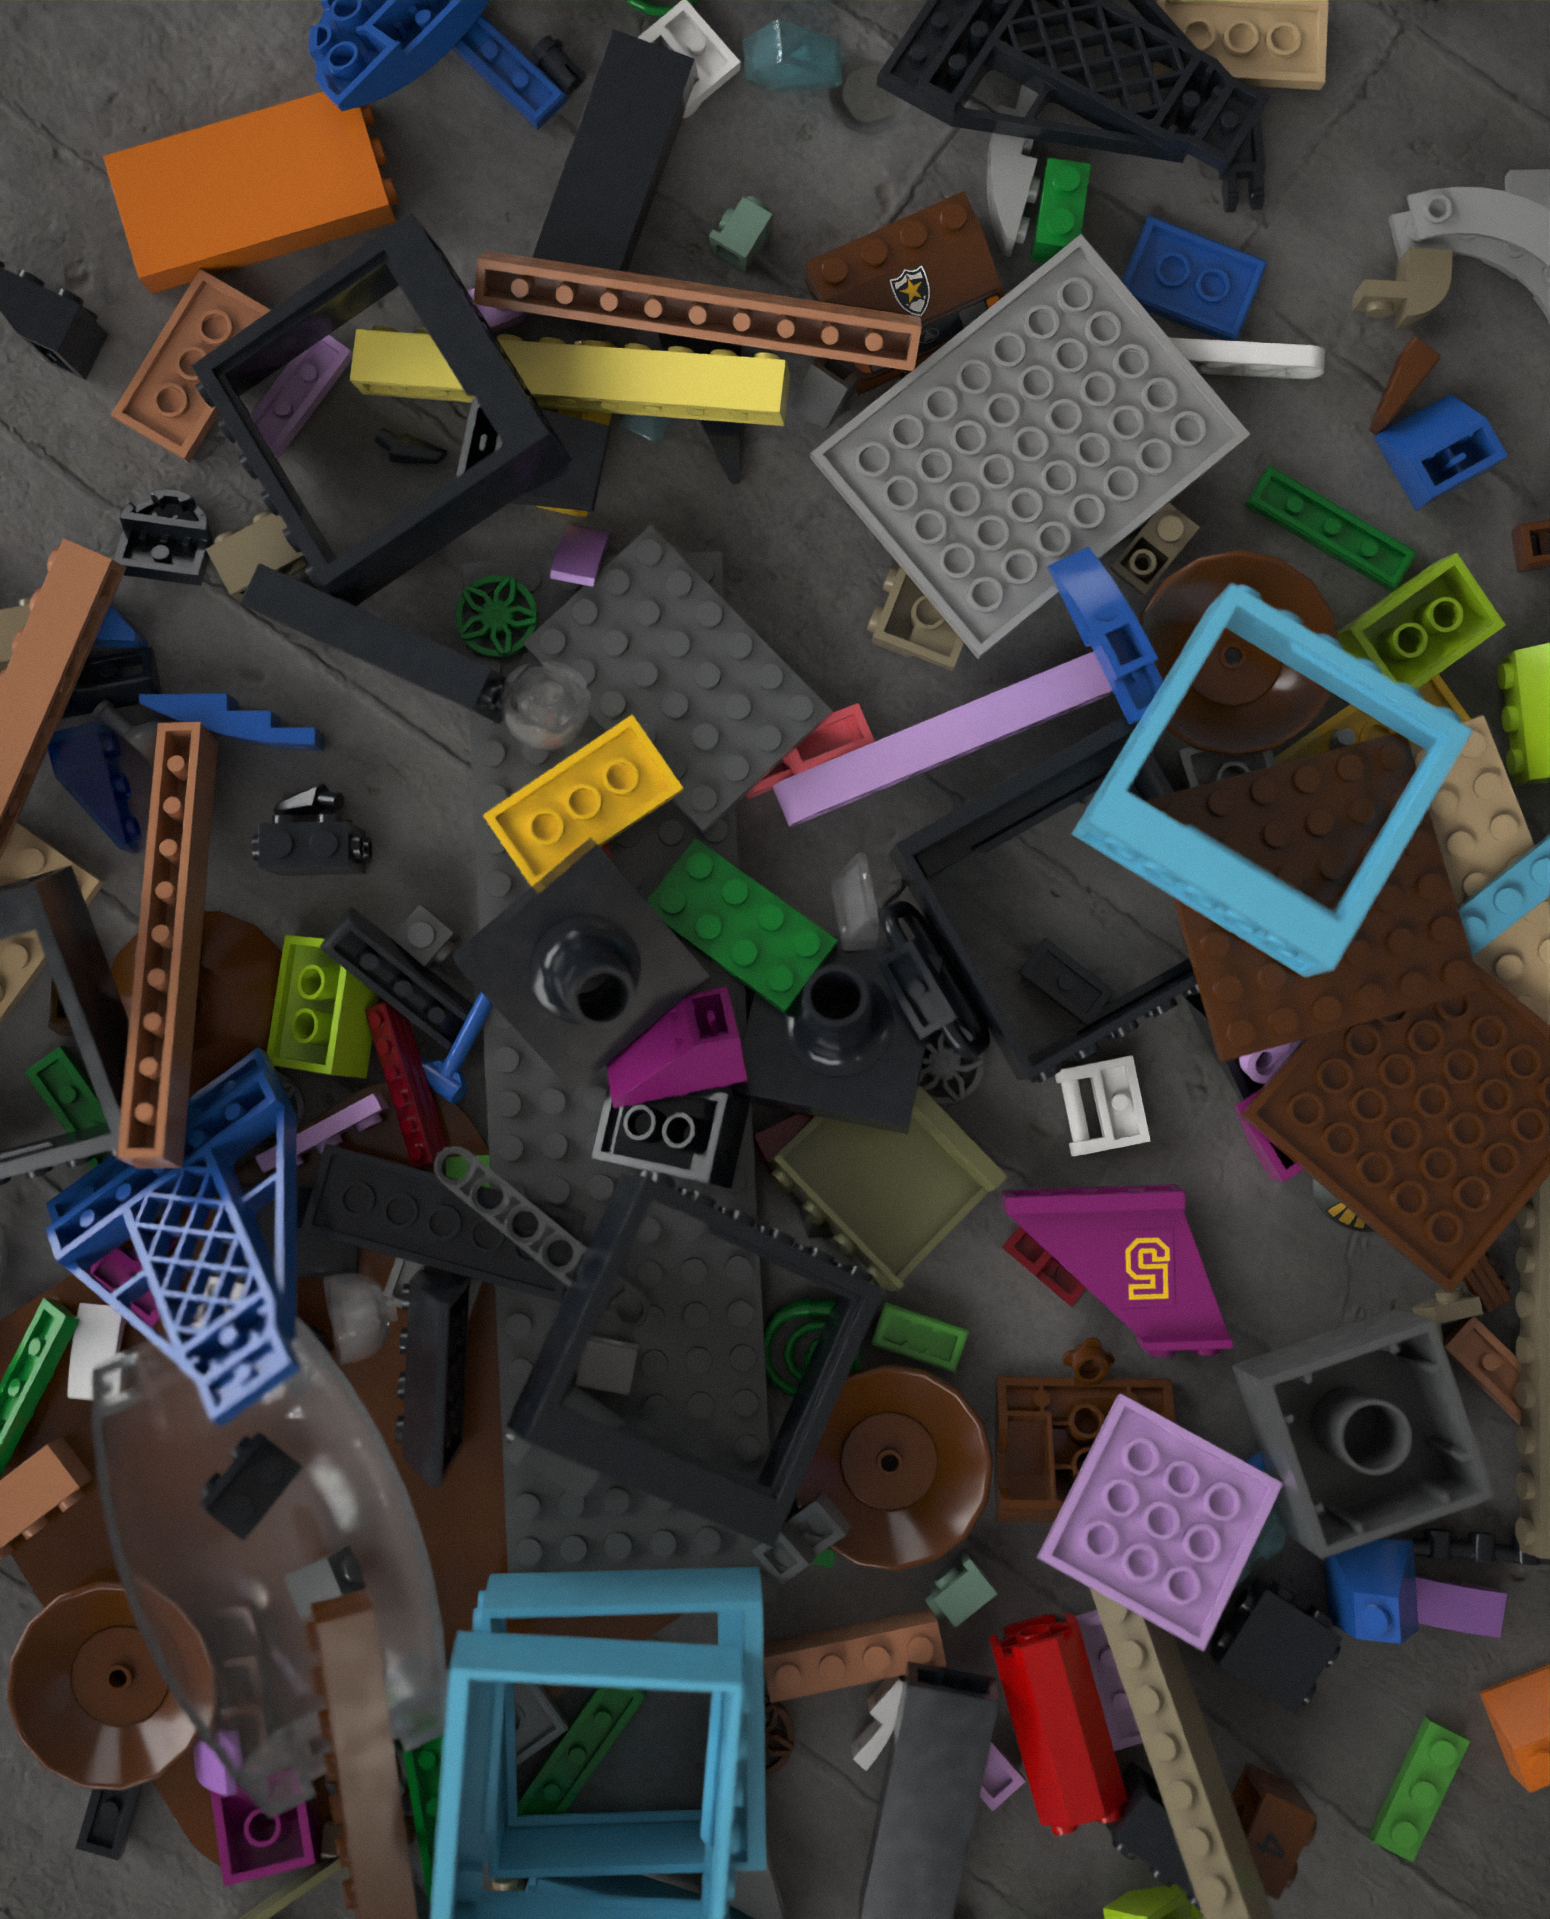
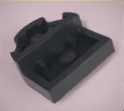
[113,489,213,586]

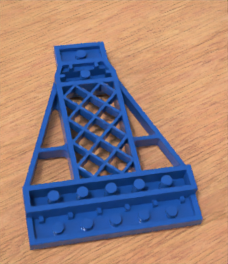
[45,1047,301,1427]

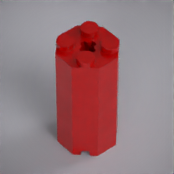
[988,1614,1128,1836]

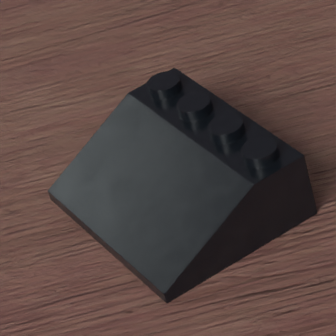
[395,1271,470,1488]

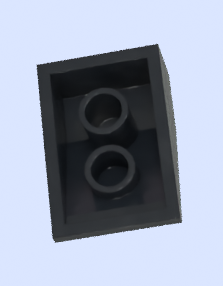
[591,1082,750,1189]
[212,1183,359,1277]

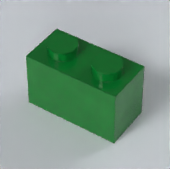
[1029,158,1091,264]

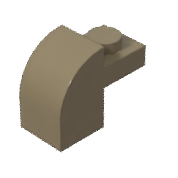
[1352,247,1453,331]

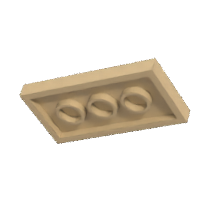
[1152,0,1329,90]

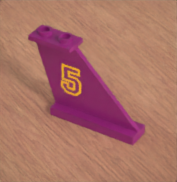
[1001,1184,1233,1357]

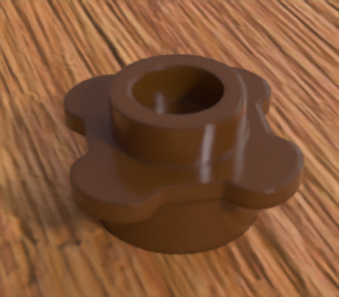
[1062,1337,1115,1383]

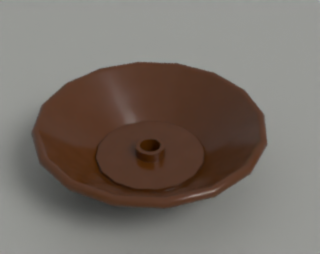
[1139,550,1339,757]
[111,911,282,1099]
[795,1364,994,1571]
[7,1581,214,1791]

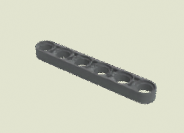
[434,1146,651,1331]

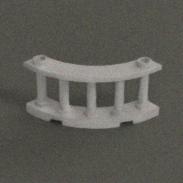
[1388,187,1550,324]

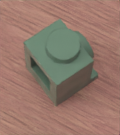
[709,196,772,274]
[925,1548,997,1627]

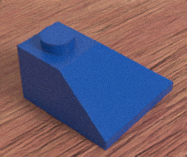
[1325,1537,1419,1644]

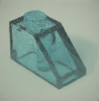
[743,18,842,92]

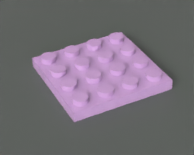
[1037,1394,1283,1651]

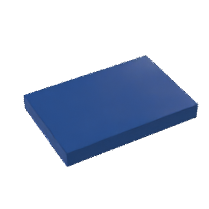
[1122,215,1268,341]

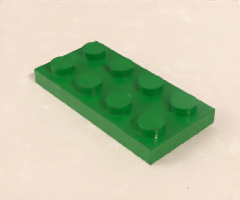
[646,838,838,1014]

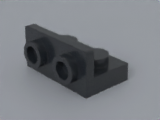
[198,1431,304,1542]

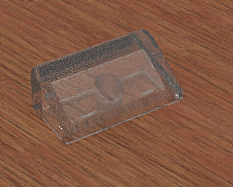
[831,852,879,951]

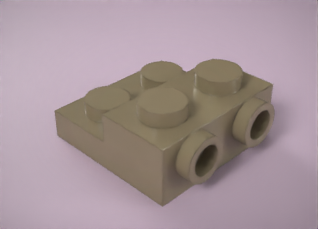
[867,566,964,671]

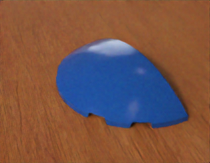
[309,0,489,111]

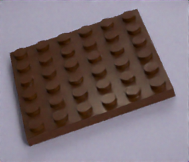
[1145,732,1482,1062]
[1240,962,1550,1293]

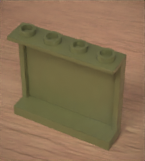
[766,1084,1008,1292]

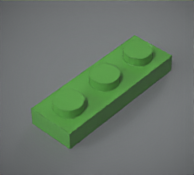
[1368,1716,1470,1862]

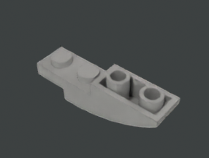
[987,85,1042,257]

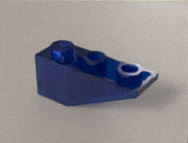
[47,721,142,854]

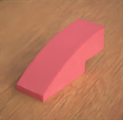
[746,703,875,799]

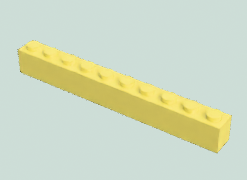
[350,325,790,426]

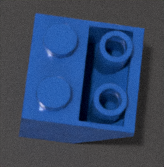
[1373,394,1508,511]

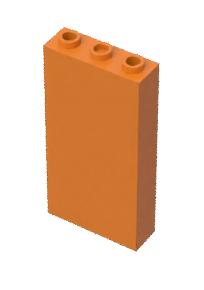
[103,91,399,294]

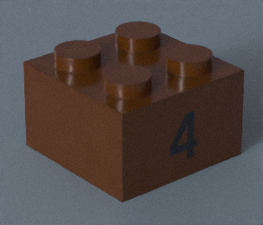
[1231,1762,1317,1901]

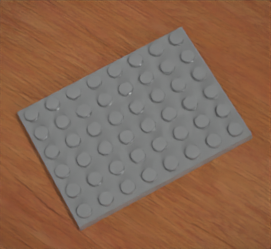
[810,234,1251,659]

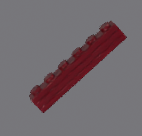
[365,1002,450,1167]

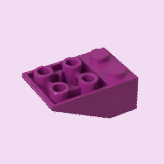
[607,986,748,1108]

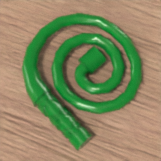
[764,1298,862,1396]

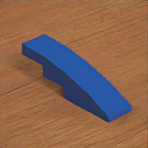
[139,693,324,751]

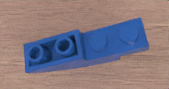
[1047,547,1163,725]

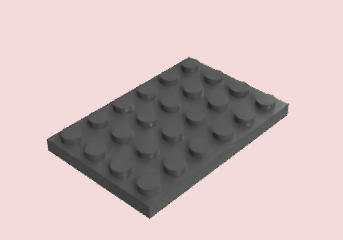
[523,525,832,834]

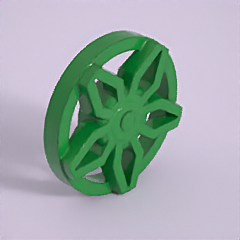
[455,575,538,658]

